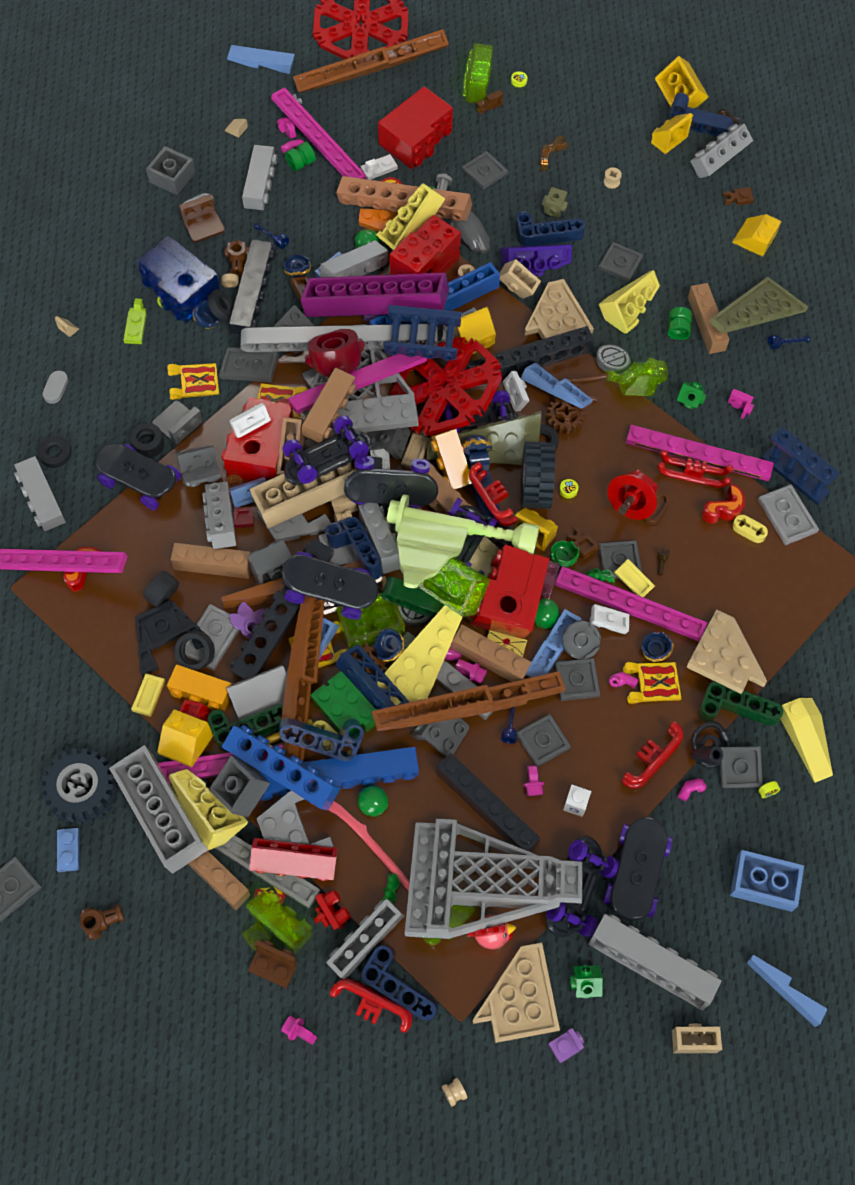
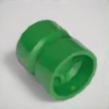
[285,142,316,172]
[668,307,692,340]

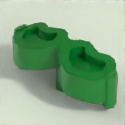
[587,568,615,583]
[382,874,400,903]

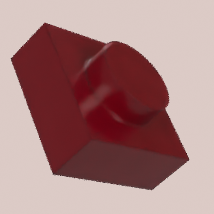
[234,507,254,528]

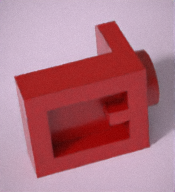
[179,699,212,722]

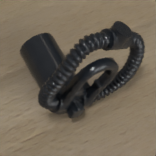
[691,721,732,769]

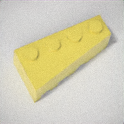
[376,183,445,250]

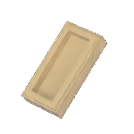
[401,433,430,469]

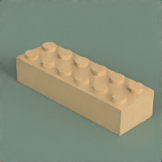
[249,460,357,529]

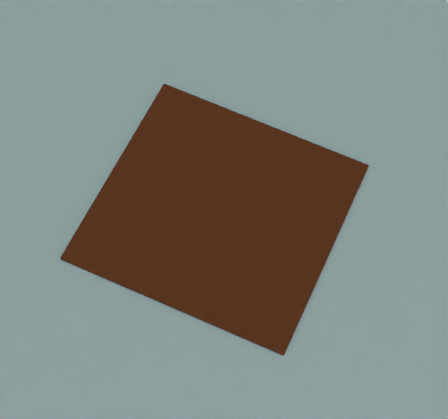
[11,256,855,1022]

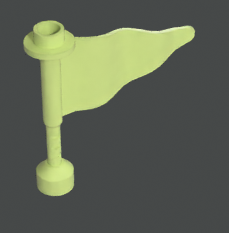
[387,494,539,588]

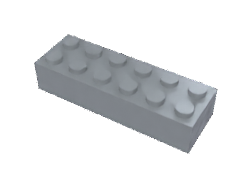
[109,745,208,874]
[588,914,721,1011]

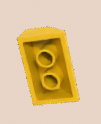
[655,56,709,108]

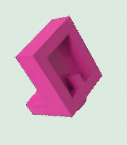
[728,389,754,419]

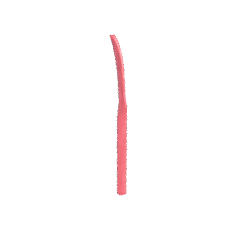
[311,801,410,891]

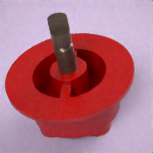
[607,470,658,520]

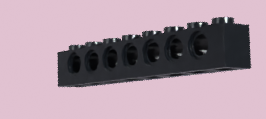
[464,326,595,391]
[230,538,334,680]

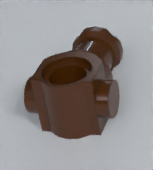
[225,240,250,277]
[79,903,125,940]

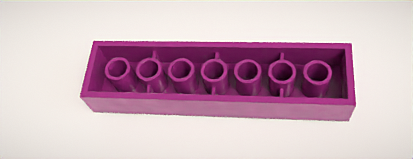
[301,273,449,317]

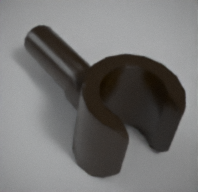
[657,547,670,575]

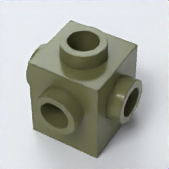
[542,187,568,218]

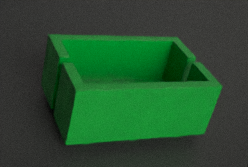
[310,671,376,734]

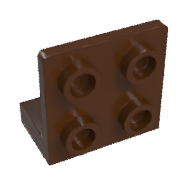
[179,194,225,243]
[248,939,298,989]

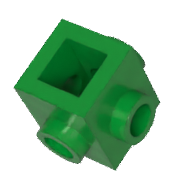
[677,381,707,409]
[570,965,603,998]

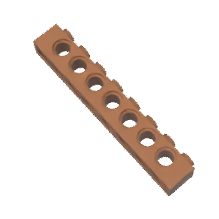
[336,176,472,221]

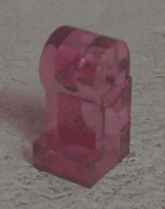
[540,561,560,599]

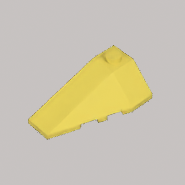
[599,270,660,334]
[780,698,833,783]
[169,769,248,850]

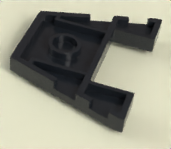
[136,600,208,677]

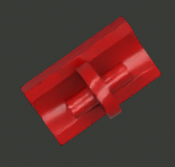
[314,890,352,930]

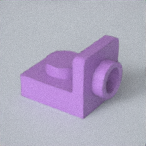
[548,1028,584,1064]

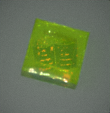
[241,921,271,952]

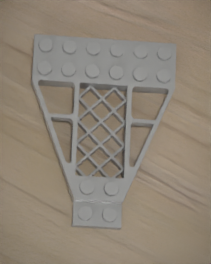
[304,324,418,439]
[405,819,582,939]

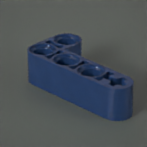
[669,93,734,137]
[516,211,585,246]
[467,450,501,524]
[325,517,383,580]
[278,718,364,761]
[362,945,439,1021]

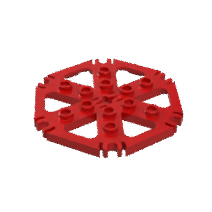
[313,0,408,59]
[390,337,502,436]

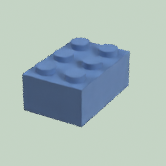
[730,850,804,912]

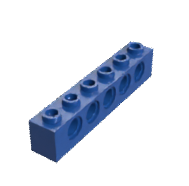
[222,725,341,810]

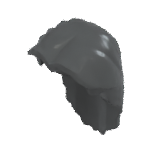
[447,210,490,254]

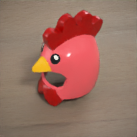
[467,914,516,949]

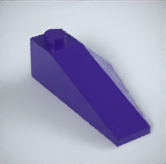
[501,245,572,277]

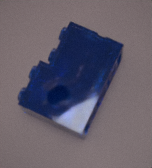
[137,236,220,324]

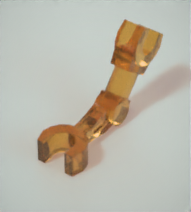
[540,136,568,171]

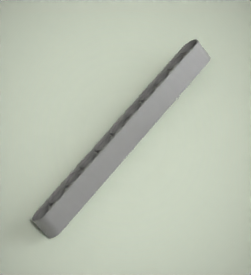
[240,324,438,352]

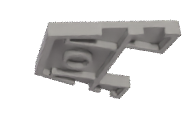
[257,510,331,542]
[257,786,334,847]

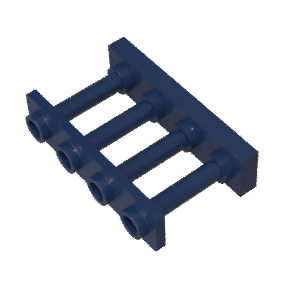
[384,305,462,361]
[761,427,840,505]

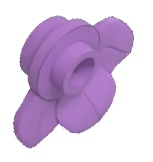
[230,602,265,639]

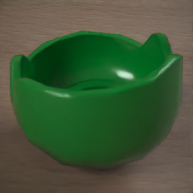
[355,229,380,249]
[550,540,580,568]
[534,598,560,629]
[356,785,389,817]

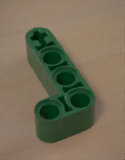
[381,577,459,619]
[698,681,783,726]
[208,704,283,751]

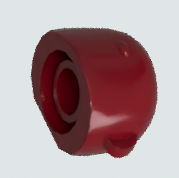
[305,329,365,378]

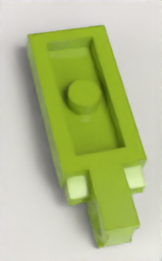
[124,298,147,344]

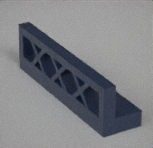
[335,644,410,710]

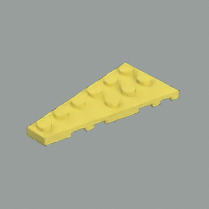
[377,603,465,705]

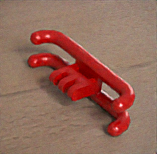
[658,450,733,488]
[469,462,518,526]
[622,721,683,789]
[329,978,412,1033]

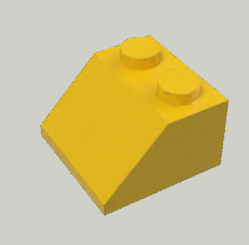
[651,113,693,154]
[732,214,781,257]
[454,307,496,354]
[513,508,558,552]
[158,710,213,768]

